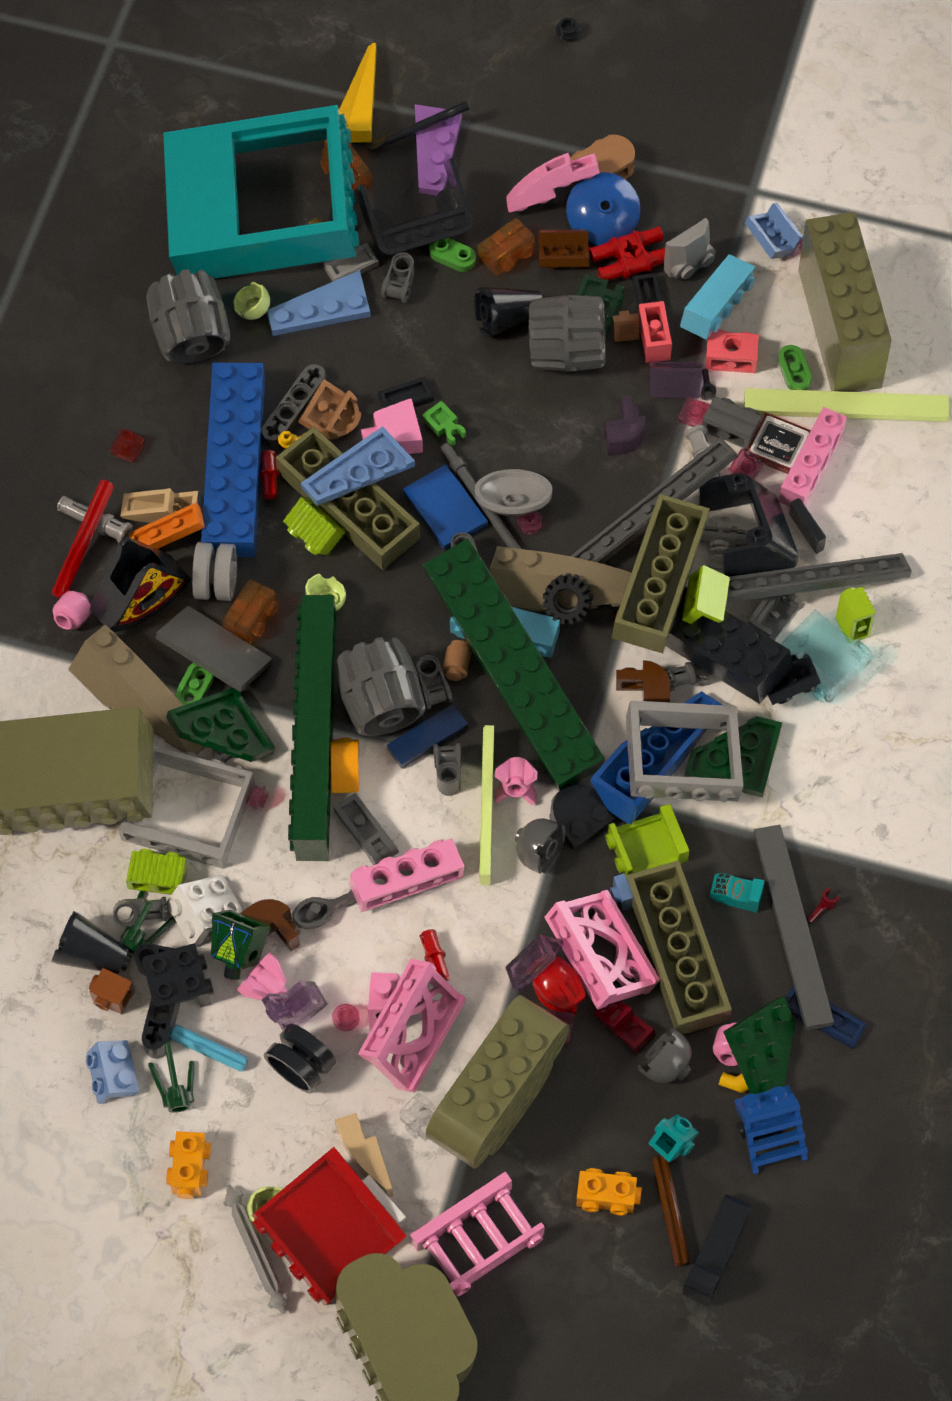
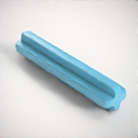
[170,1025,248,1071]

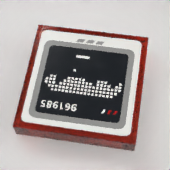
[745,413,811,474]

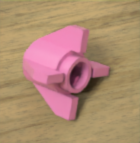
[494,757,538,805]
[237,952,288,1003]

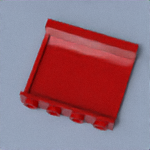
[251,1147,407,1305]

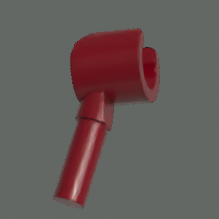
[806,888,839,923]

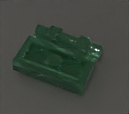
[577,274,625,331]

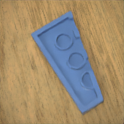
[267,270,370,336]
[301,426,415,506]

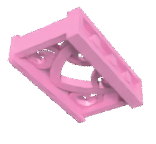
[545,890,660,1010]
[358,959,466,1093]

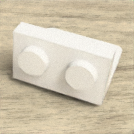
[166,875,243,946]

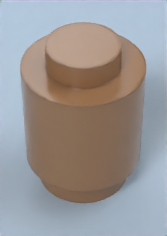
[442,640,472,681]

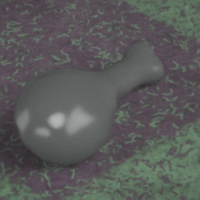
[292,889,357,929]

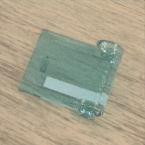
[781,609,874,703]

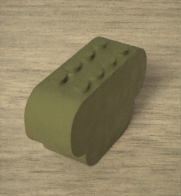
[426,995,569,1169]
[335,1253,477,1401]

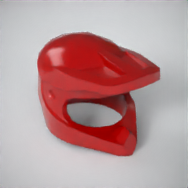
[532,955,586,1017]

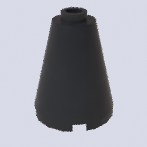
[474,287,545,337]
[51,911,132,975]

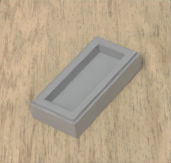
[323,243,379,282]

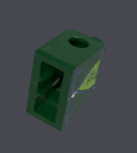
[211,909,271,980]

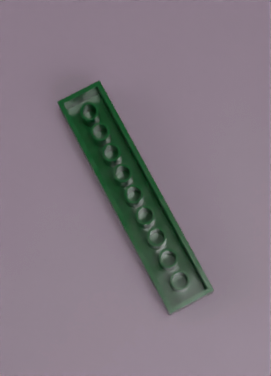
[423,538,605,791]
[288,595,337,861]

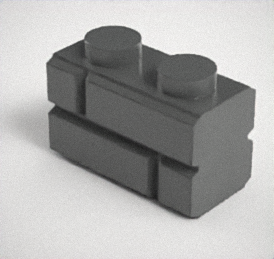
[702,397,762,450]

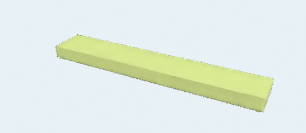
[479,725,494,885]

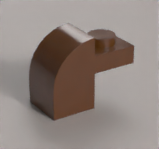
[616,660,670,703]
[240,899,300,951]

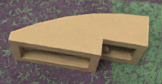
[121,488,204,523]
[335,1113,393,1198]

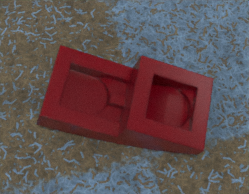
[594,1001,656,1054]

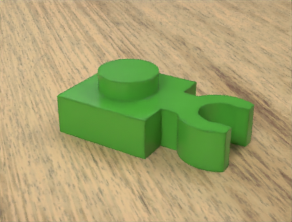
[422,401,466,446]

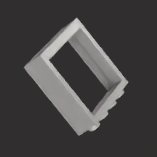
[626,701,743,802]
[118,745,255,869]

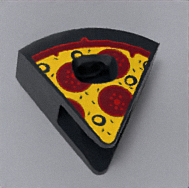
[90,537,191,632]

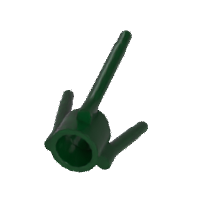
[120,891,175,954]
[148,1041,194,1113]

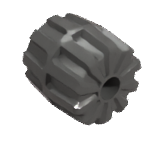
[146,269,230,364]
[529,295,606,371]
[334,637,425,736]

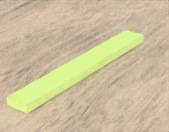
[744,388,949,422]

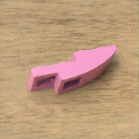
[506,153,600,213]

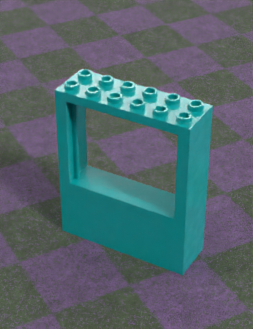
[163,105,360,279]

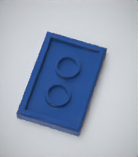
[403,464,488,550]

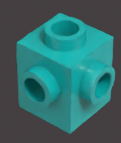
[648,1114,699,1162]

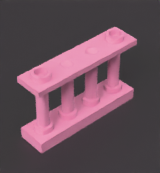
[410,1171,545,1296]

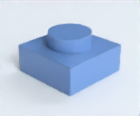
[610,874,633,911]

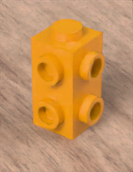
[166,1131,211,1199]
[576,1168,642,1216]

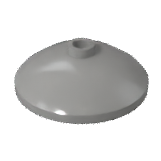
[475,469,552,516]

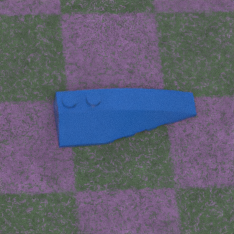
[590,691,723,825]

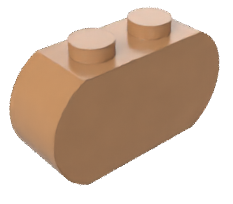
[568,135,635,191]

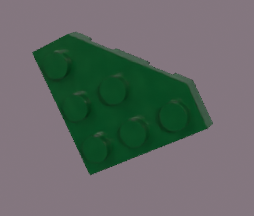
[166,688,276,762]
[684,716,782,798]
[723,996,795,1094]

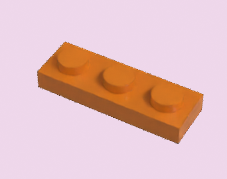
[129,503,204,549]

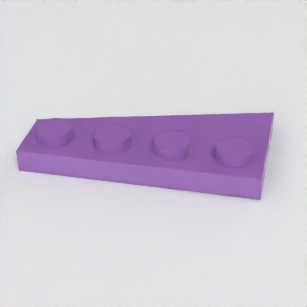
[415,104,462,196]

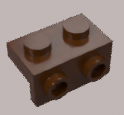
[539,229,589,269]

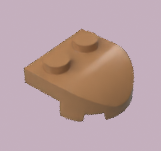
[298,379,361,439]

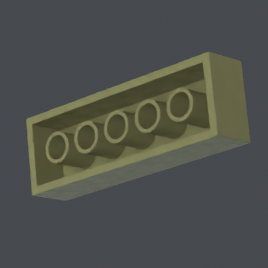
[276,426,421,570]
[612,494,710,654]
[626,861,732,1035]

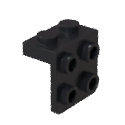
[142,943,214,1009]

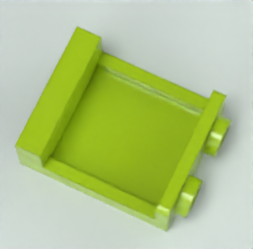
[605,804,689,877]

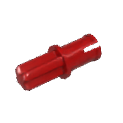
[259,450,280,500]
[419,929,450,981]

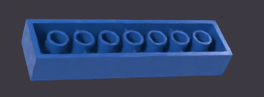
[201,363,265,557]

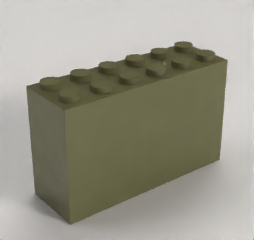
[798,212,892,392]
[0,707,154,835]

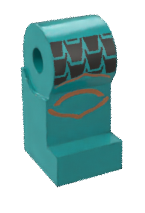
[709,873,765,913]

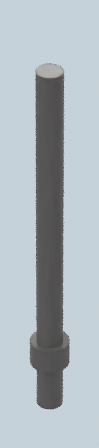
[441,443,521,549]

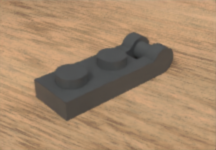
[333,793,399,865]

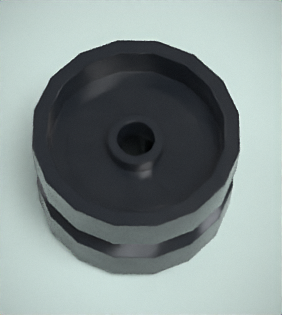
[264,1023,336,1094]

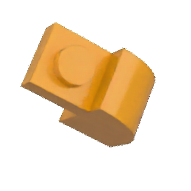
[331,737,360,793]

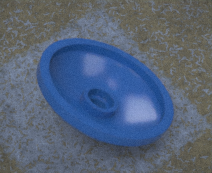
[566,172,640,246]

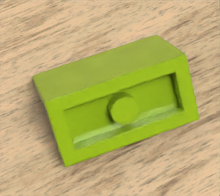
[682,565,730,624]

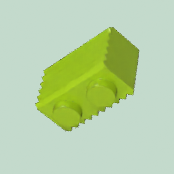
[283,497,346,555]
[835,587,876,644]
[126,849,188,895]

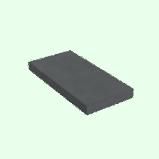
[156,606,272,692]

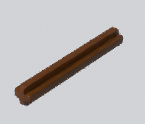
[653,1156,690,1267]

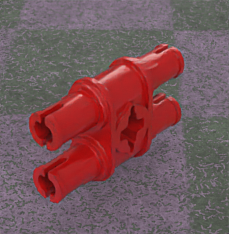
[589,226,665,283]

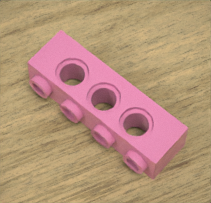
[779,407,847,507]
[349,839,465,913]

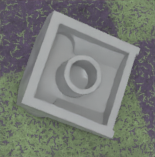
[664,218,716,280]

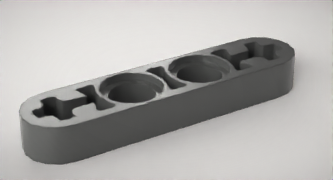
[262,364,326,446]

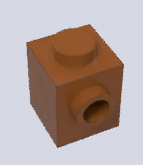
[89,968,135,1015]

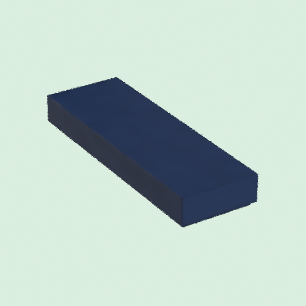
[387,704,468,769]
[785,985,867,1049]

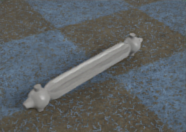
[223,1185,289,1314]

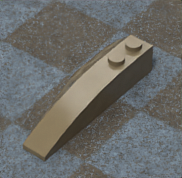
[490,546,631,613]
[69,624,206,755]

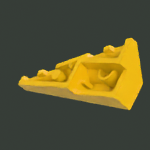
[324,43,376,148]

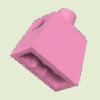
[361,399,423,454]
[368,972,400,1031]

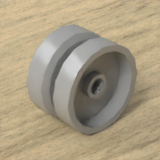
[192,542,237,602]

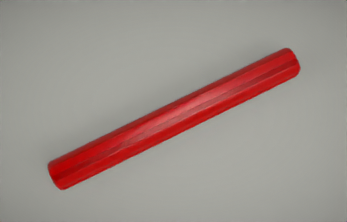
[52,480,114,599]

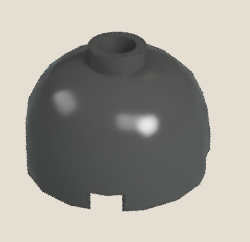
[515,818,565,874]
[638,1027,692,1084]

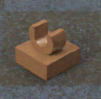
[613,310,639,342]

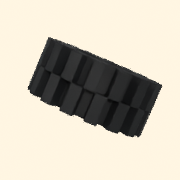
[542,573,593,624]

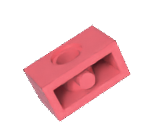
[638,301,672,363]
[705,330,759,373]

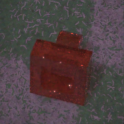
[110,429,145,463]

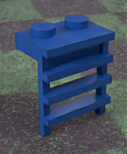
[734,1085,808,1174]

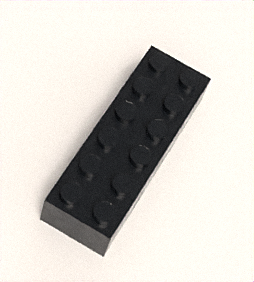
[666,587,792,704]

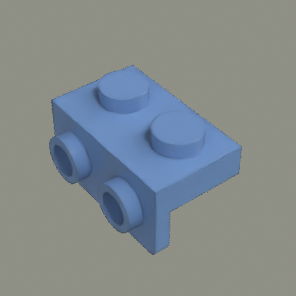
[745,203,803,259]
[86,1040,140,1104]

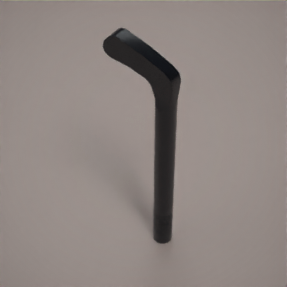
[360,101,470,152]

